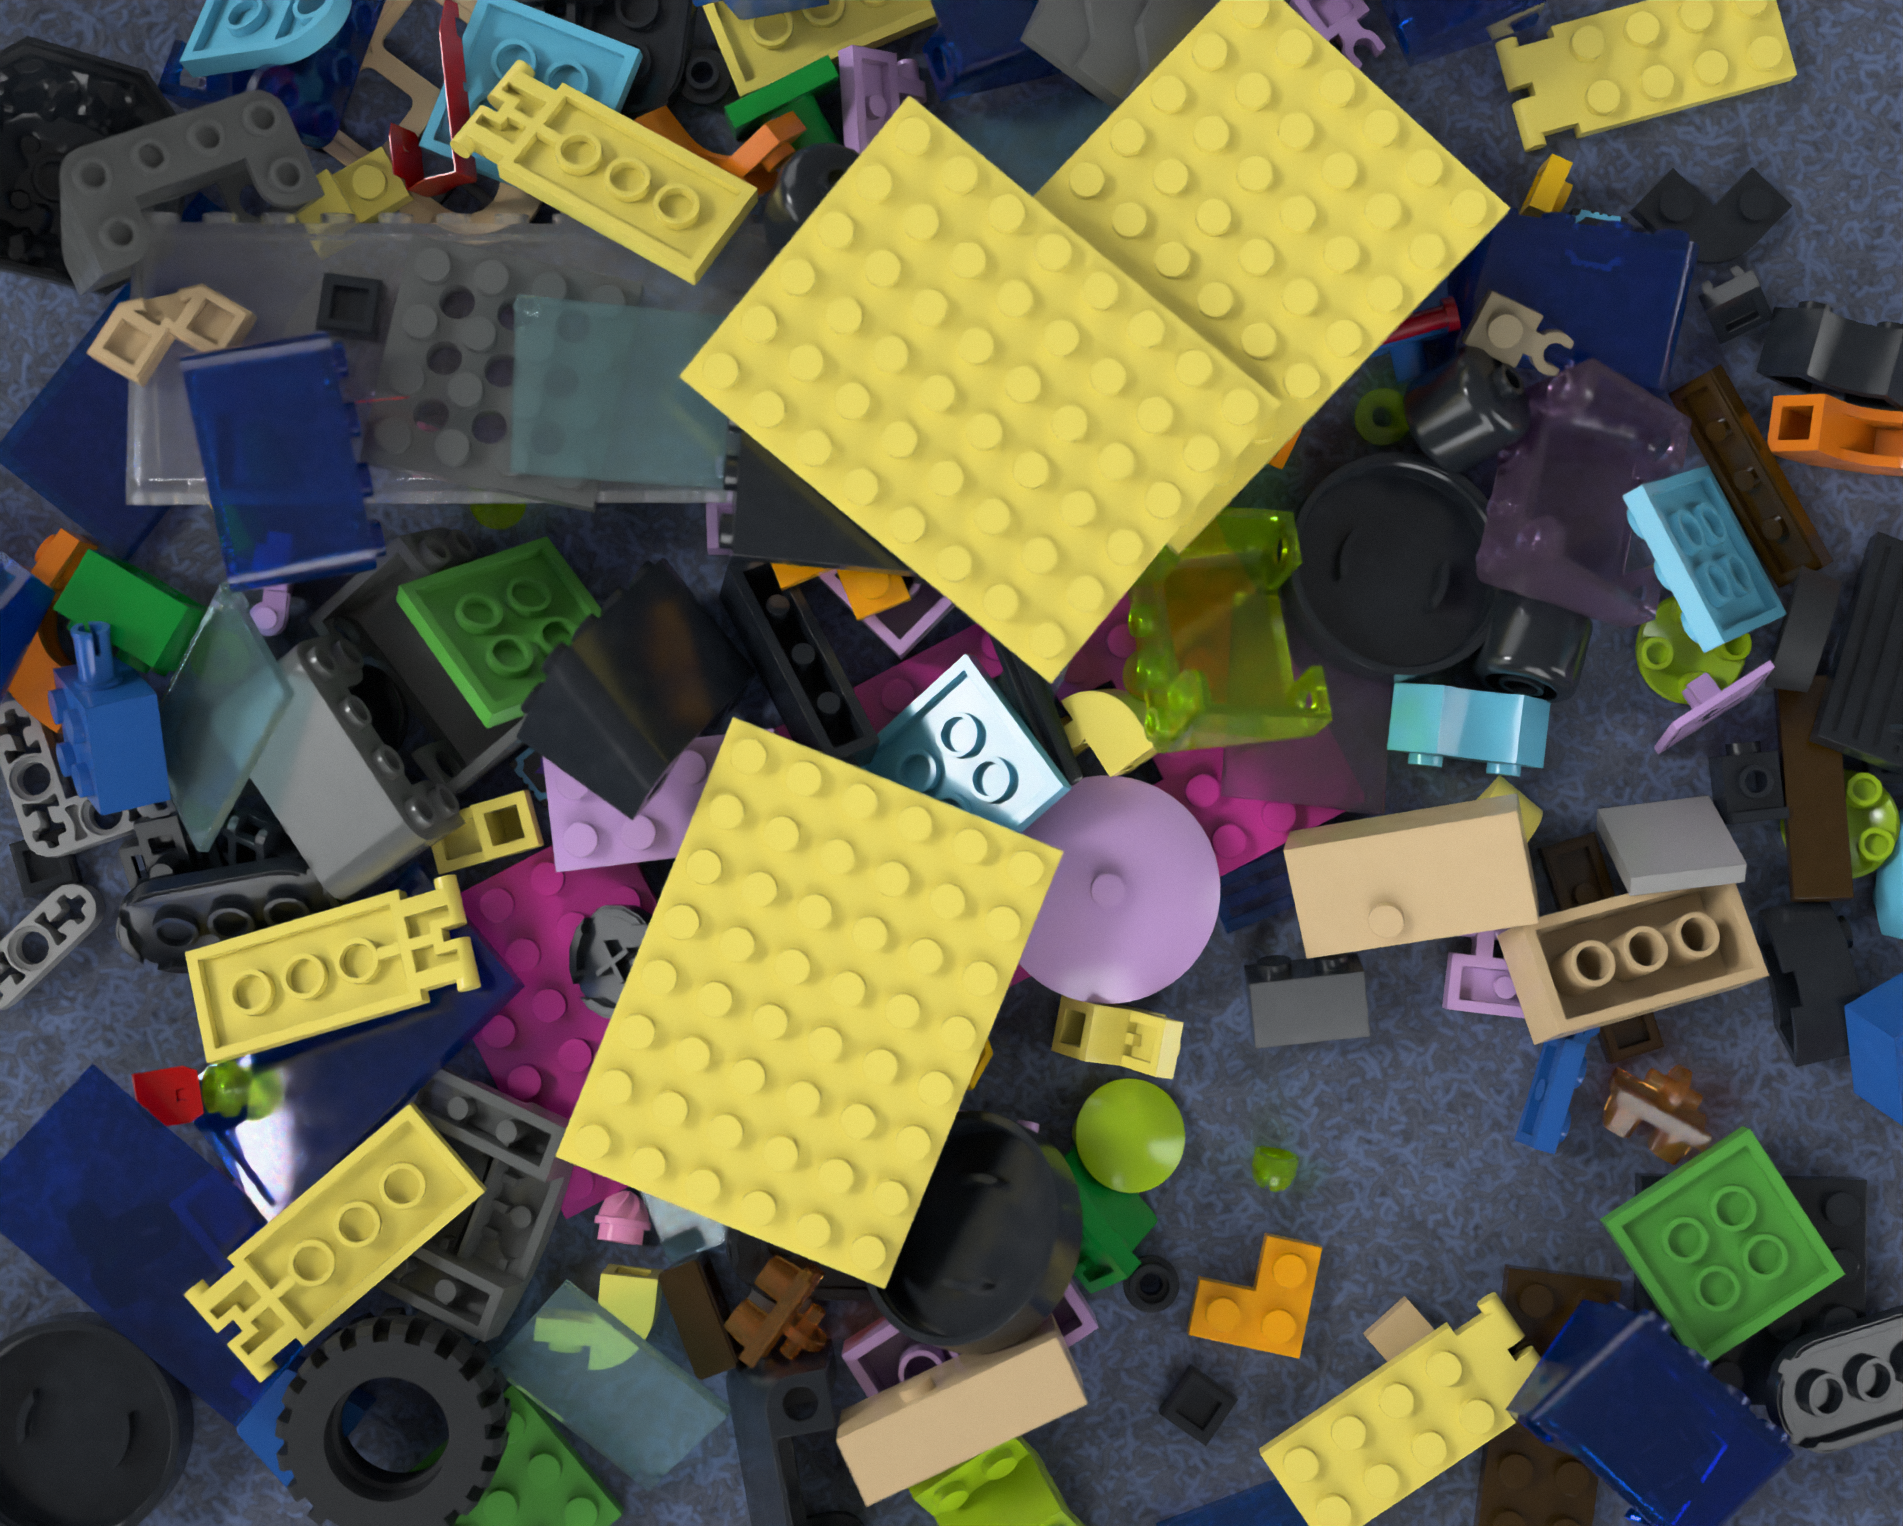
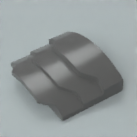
[1020,0,1220,110]
[375,1058,574,1342]

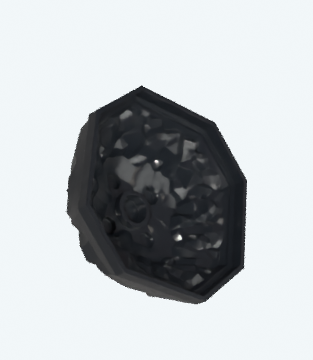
[0,36,186,296]

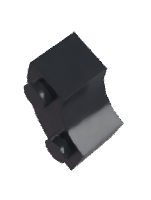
[1756,301,1903,412]
[1756,901,1862,1067]

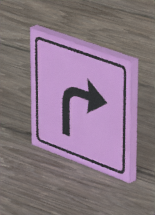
[1654,660,1775,755]

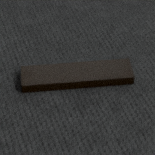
[1668,364,1833,588]
[1774,675,1854,902]
[1538,832,1664,1064]

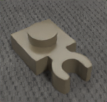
[1461,288,1574,376]

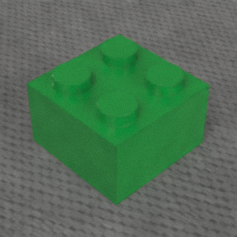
[53,549,223,677]

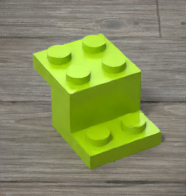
[908,1435,1086,1526]

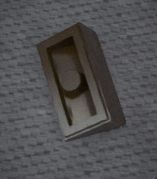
[658,1249,746,1380]

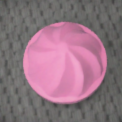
[594,1191,651,1246]

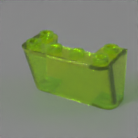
[1128,506,1332,754]

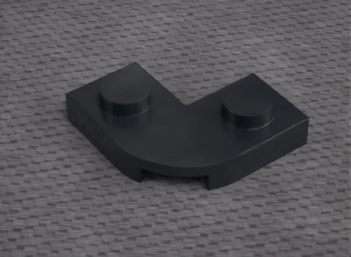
[1629,167,1792,264]

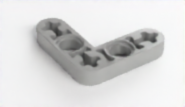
[0,700,191,858]
[0,883,105,1010]

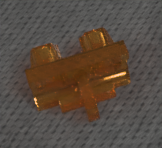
[1601,1064,1713,1165]
[724,1255,827,1368]

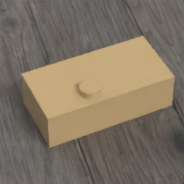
[1283,793,1539,959]
[1497,883,1769,1045]
[836,1312,1087,1506]

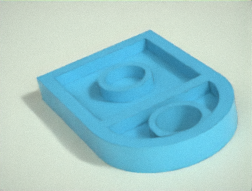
[179,0,352,78]

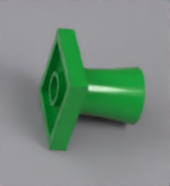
[725,55,841,170]

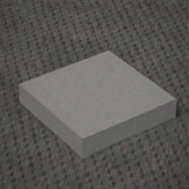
[1596,796,1747,896]

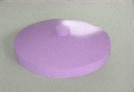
[1018,775,1220,1004]

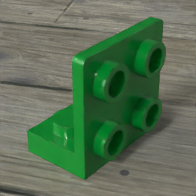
[1063,1143,1158,1294]

